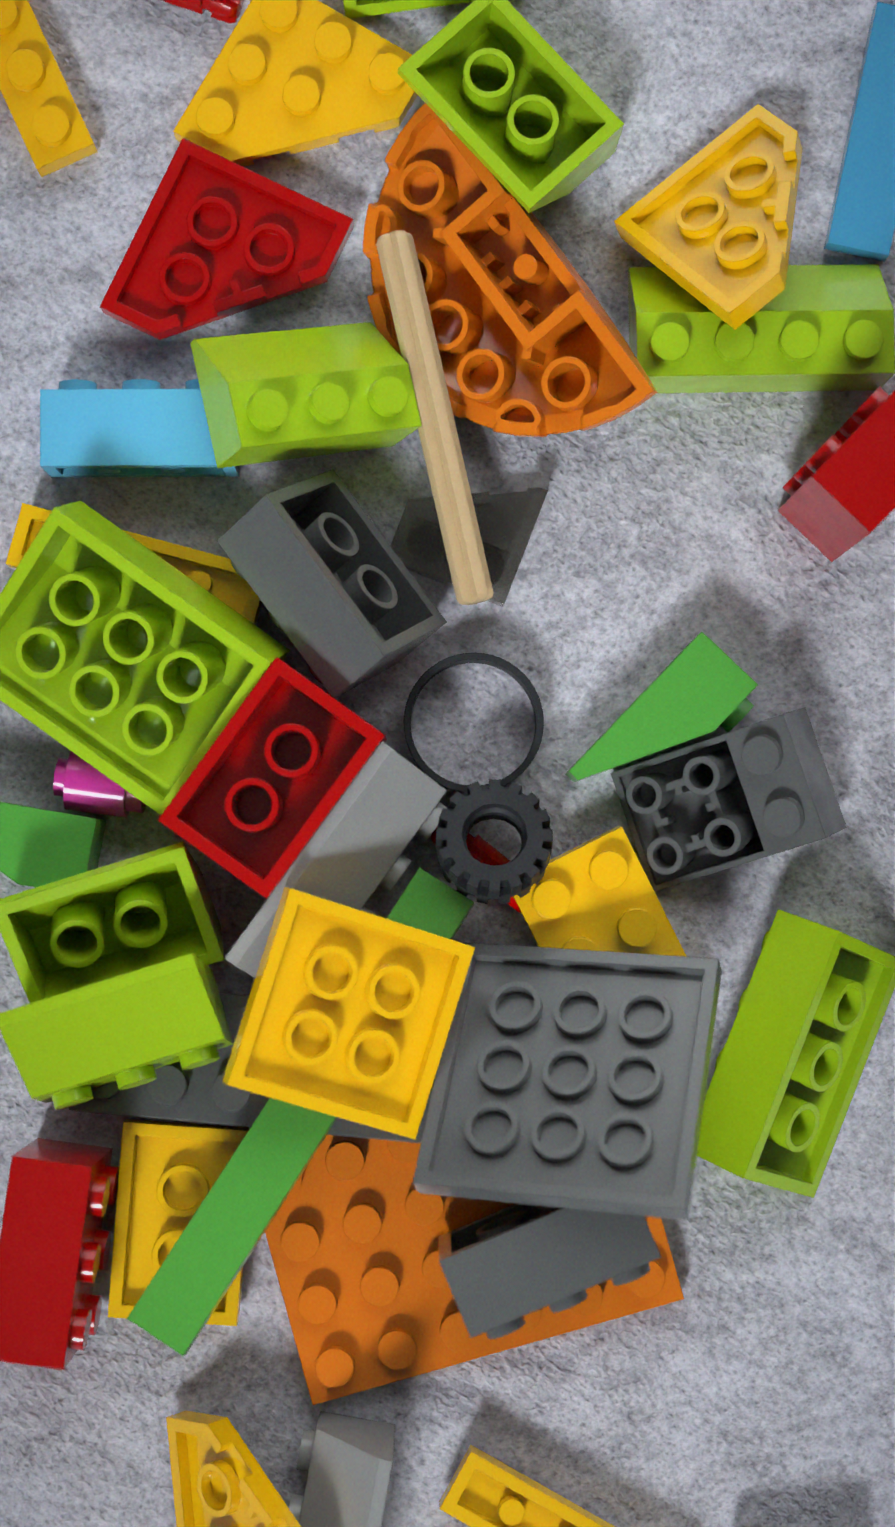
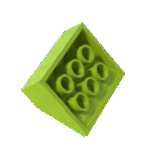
[0,500,290,815]

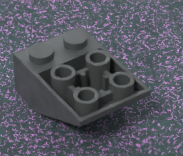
[610,707,847,892]

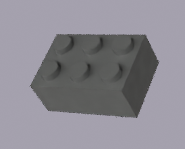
[217,469,447,699]
[438,1203,661,1339]

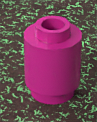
[53,751,146,818]

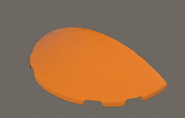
[363,103,658,437]

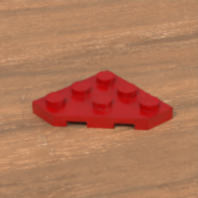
[100,138,354,340]

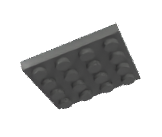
[413,942,722,1220]

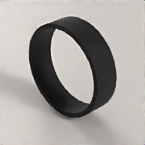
[403,652,544,793]

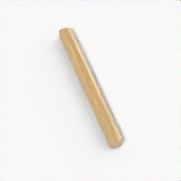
[376,230,494,605]

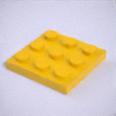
[222,887,475,1140]

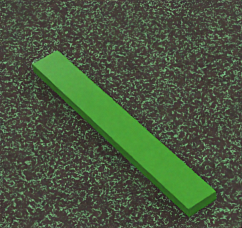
[127,868,474,1356]

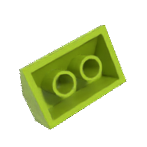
[398,0,624,213]
[190,322,422,468]
[0,842,224,1003]
[0,953,234,1110]

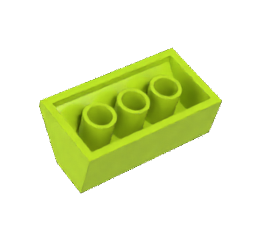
[628,264,895,393]
[697,909,895,1198]

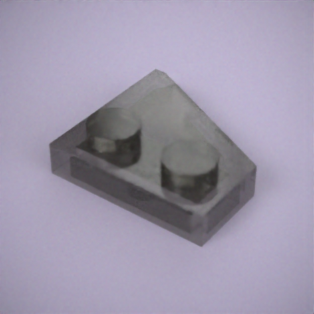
[390,487,548,607]

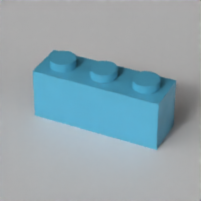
[40,379,239,478]

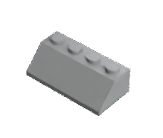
[224,741,447,978]
[289,1411,395,1527]

